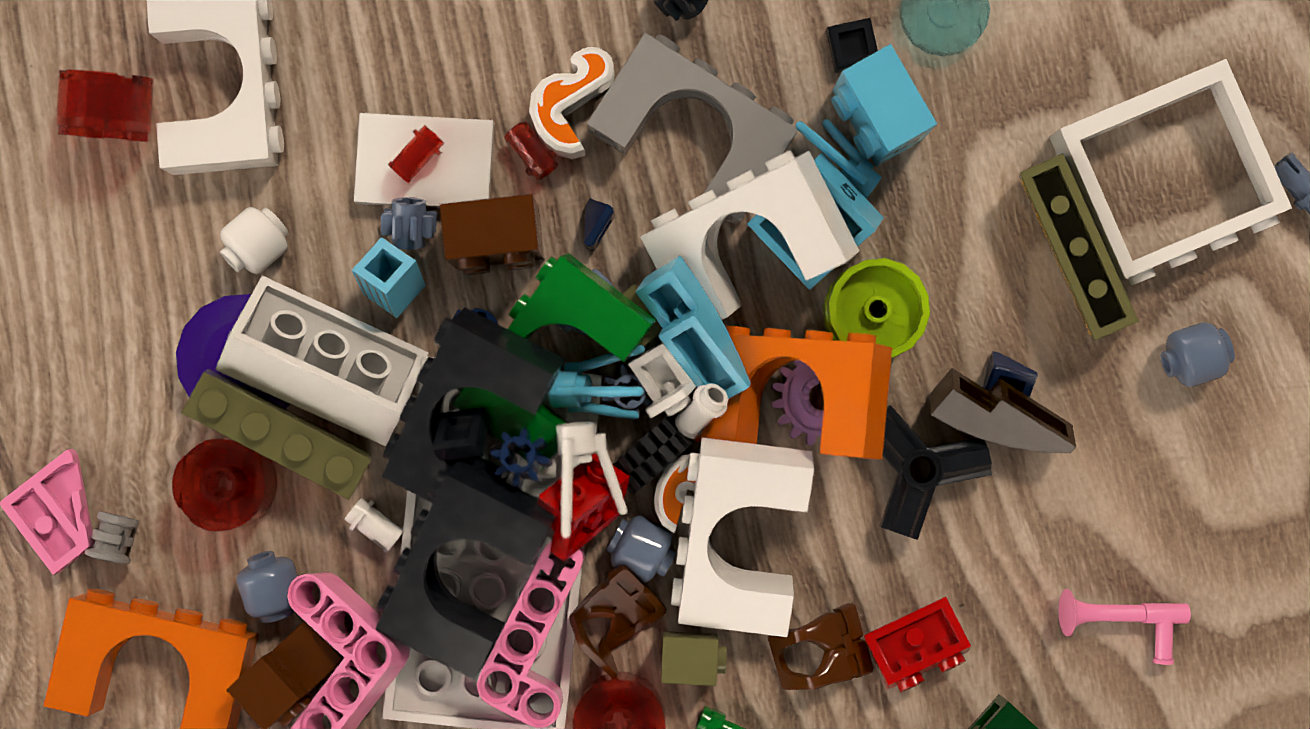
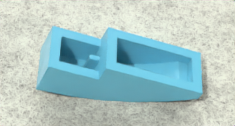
[635,256,751,399]

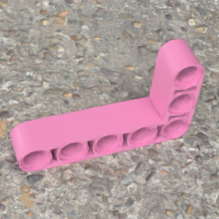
[287,572,410,729]

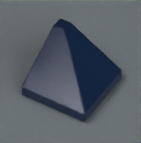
[584,198,615,252]
[983,351,1038,397]

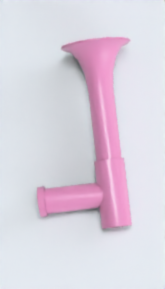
[1058,589,1191,665]

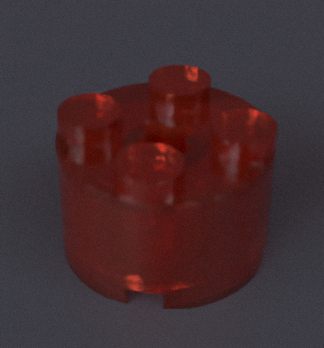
[56,69,154,142]
[172,438,277,531]
[572,671,666,729]

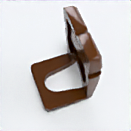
[569,565,667,679]
[768,603,874,690]

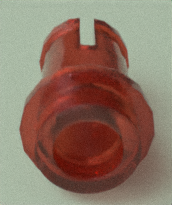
[504,121,558,180]
[388,125,445,183]

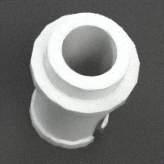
[675,383,728,439]
[344,498,403,553]

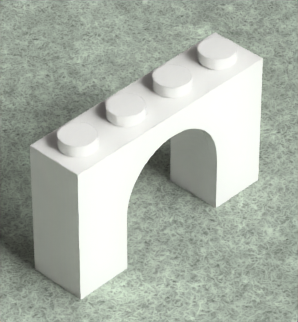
[146,0,284,175]
[640,150,859,320]
[671,437,814,637]

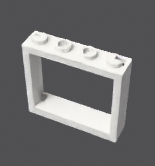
[1049,59,1292,286]

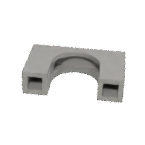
[587,32,798,226]

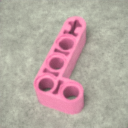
[477,540,585,728]

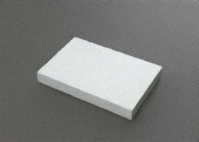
[354,113,495,208]

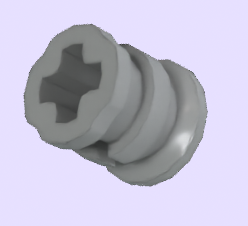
[84,511,139,564]

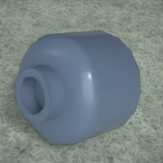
[1160,322,1235,387]
[606,515,676,583]
[236,551,298,623]

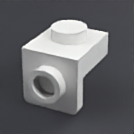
[628,342,696,418]

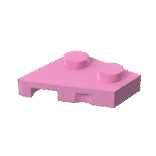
[0,449,95,575]

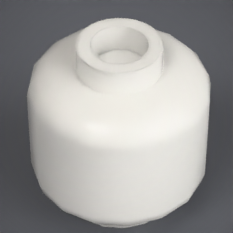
[220,207,289,274]

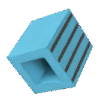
[352,237,426,318]

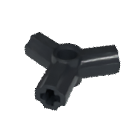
[879,405,992,540]

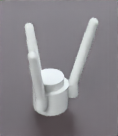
[555,422,627,538]

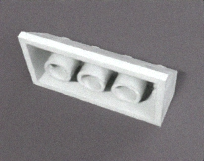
[215,276,428,446]

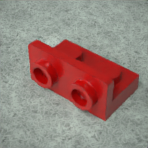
[537,454,630,561]
[864,597,971,692]

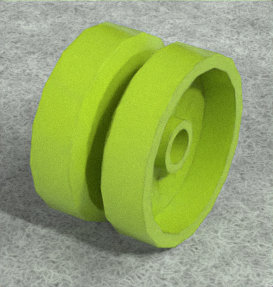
[822,258,930,358]

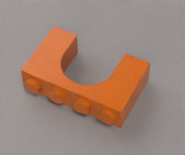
[695,326,892,460]
[43,589,259,729]

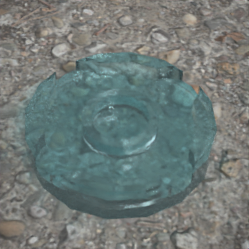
[899,0,990,57]

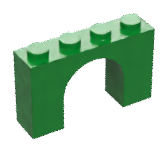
[452,253,656,472]

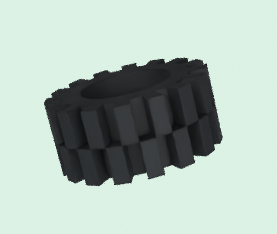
[612,415,694,495]

